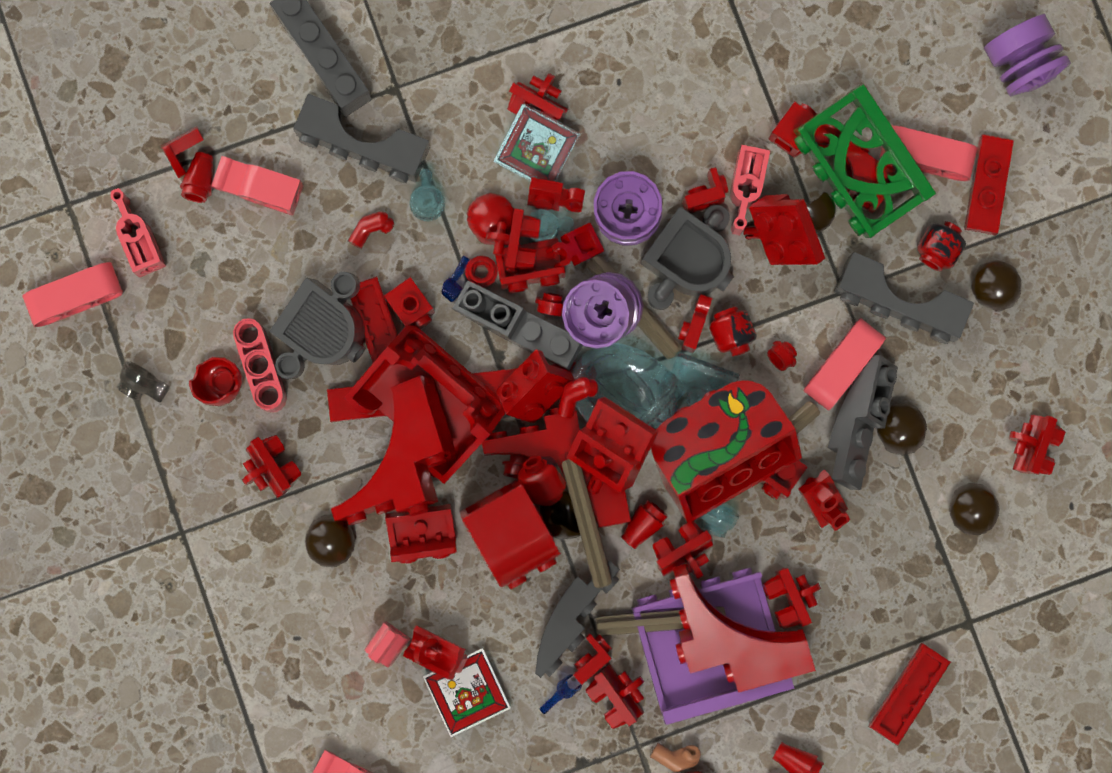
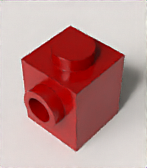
[384,277,435,330]

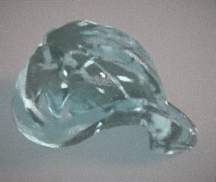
[571,343,678,430]

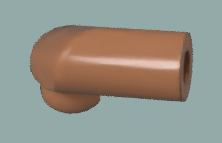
[650,743,701,772]

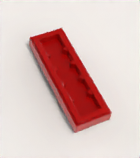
[964,134,1014,236]
[350,276,398,363]
[868,643,951,746]

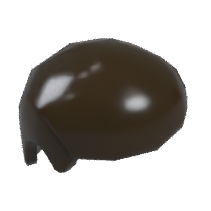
[806,192,836,233]
[971,260,1022,312]
[877,402,927,456]
[949,483,1000,536]
[540,490,581,539]
[305,515,355,567]

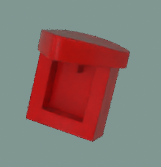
[160,126,204,178]

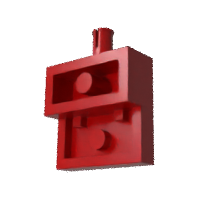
[744,194,825,265]
[566,396,659,494]

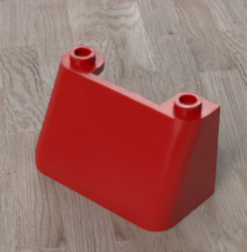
[344,325,505,484]

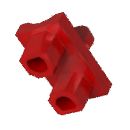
[507,73,569,121]
[485,208,541,273]
[1009,415,1066,475]
[242,435,302,499]
[798,469,850,531]
[652,521,714,580]
[762,568,821,628]
[403,625,467,680]
[585,664,644,729]

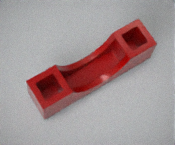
[768,101,896,214]

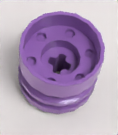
[984,14,1071,97]
[594,171,662,246]
[562,272,643,349]

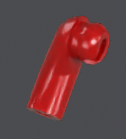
[348,211,394,249]
[557,377,599,418]

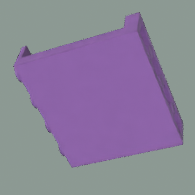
[631,567,794,725]

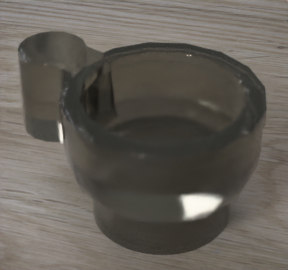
[117,361,170,402]

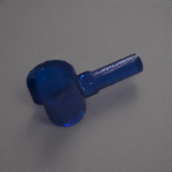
[441,256,470,302]
[539,674,582,714]

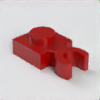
[527,177,585,212]
[546,222,605,268]
[678,294,713,353]

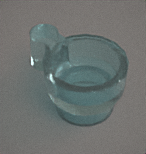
[409,169,446,222]
[527,209,574,243]
[699,505,740,538]

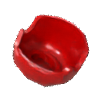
[466,193,514,245]
[189,357,242,407]

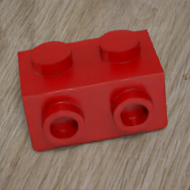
[495,238,566,293]
[496,349,575,424]
[385,504,457,564]

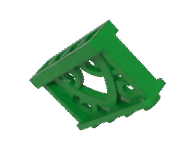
[794,84,936,238]

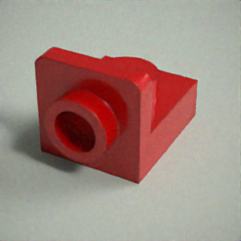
[682,167,729,214]
[760,460,808,500]
[573,633,612,685]

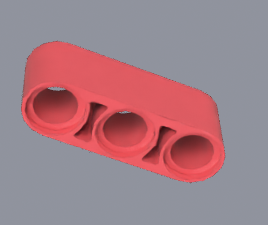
[879,125,977,181]
[22,262,123,327]
[233,318,287,413]
[803,318,886,411]

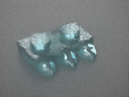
[665,352,740,406]

